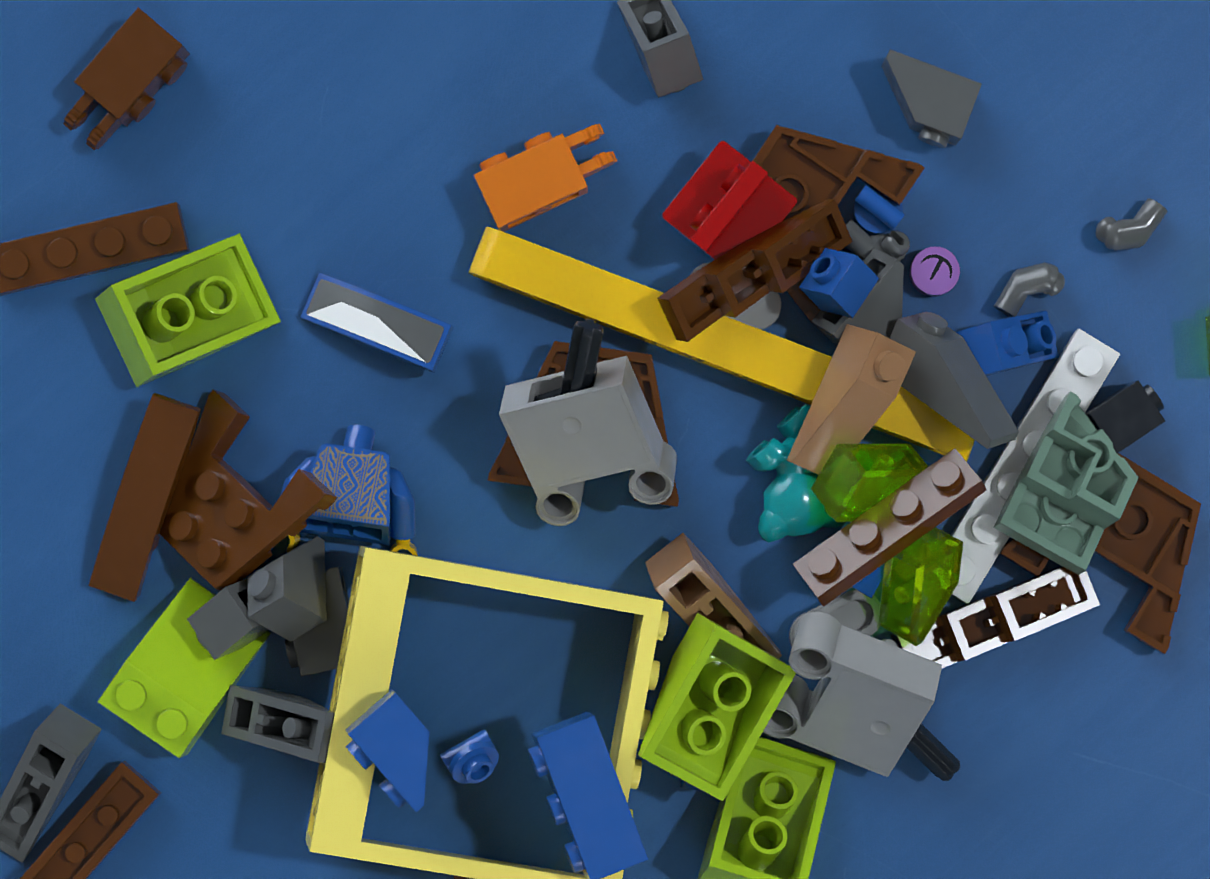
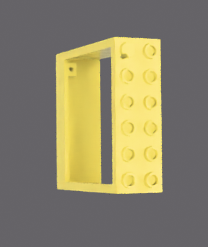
[305,545,669,879]

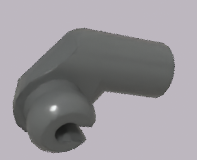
[1095,198,1168,251]
[846,219,910,261]
[994,262,1065,317]

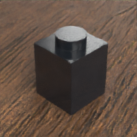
[1085,380,1165,453]

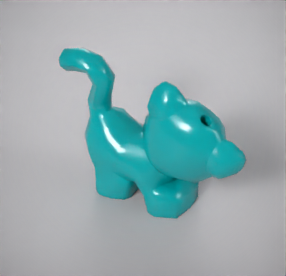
[745,404,904,543]

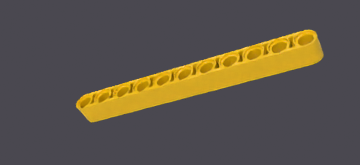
[468,227,975,462]

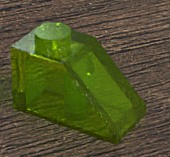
[811,444,928,522]
[879,527,963,646]

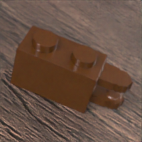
[63,7,190,151]

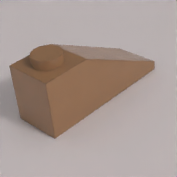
[787,324,916,480]
[645,533,782,658]

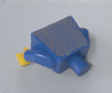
[281,425,418,556]

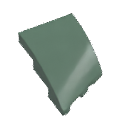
[993,391,1139,575]

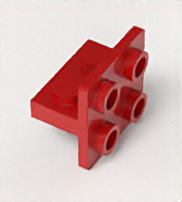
[662,141,797,260]

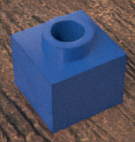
[799,248,879,318]

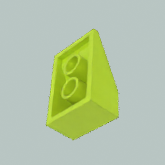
[95,233,281,388]
[97,578,271,758]
[638,613,796,802]
[698,737,836,879]

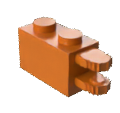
[474,124,617,232]

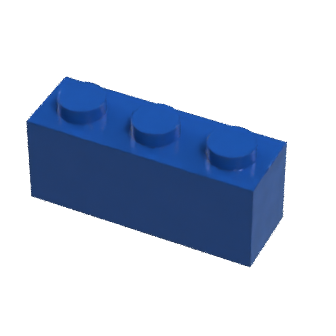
[528,711,649,879]

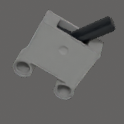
[499,318,677,526]
[763,612,960,781]

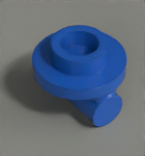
[853,185,905,234]
[440,729,499,783]

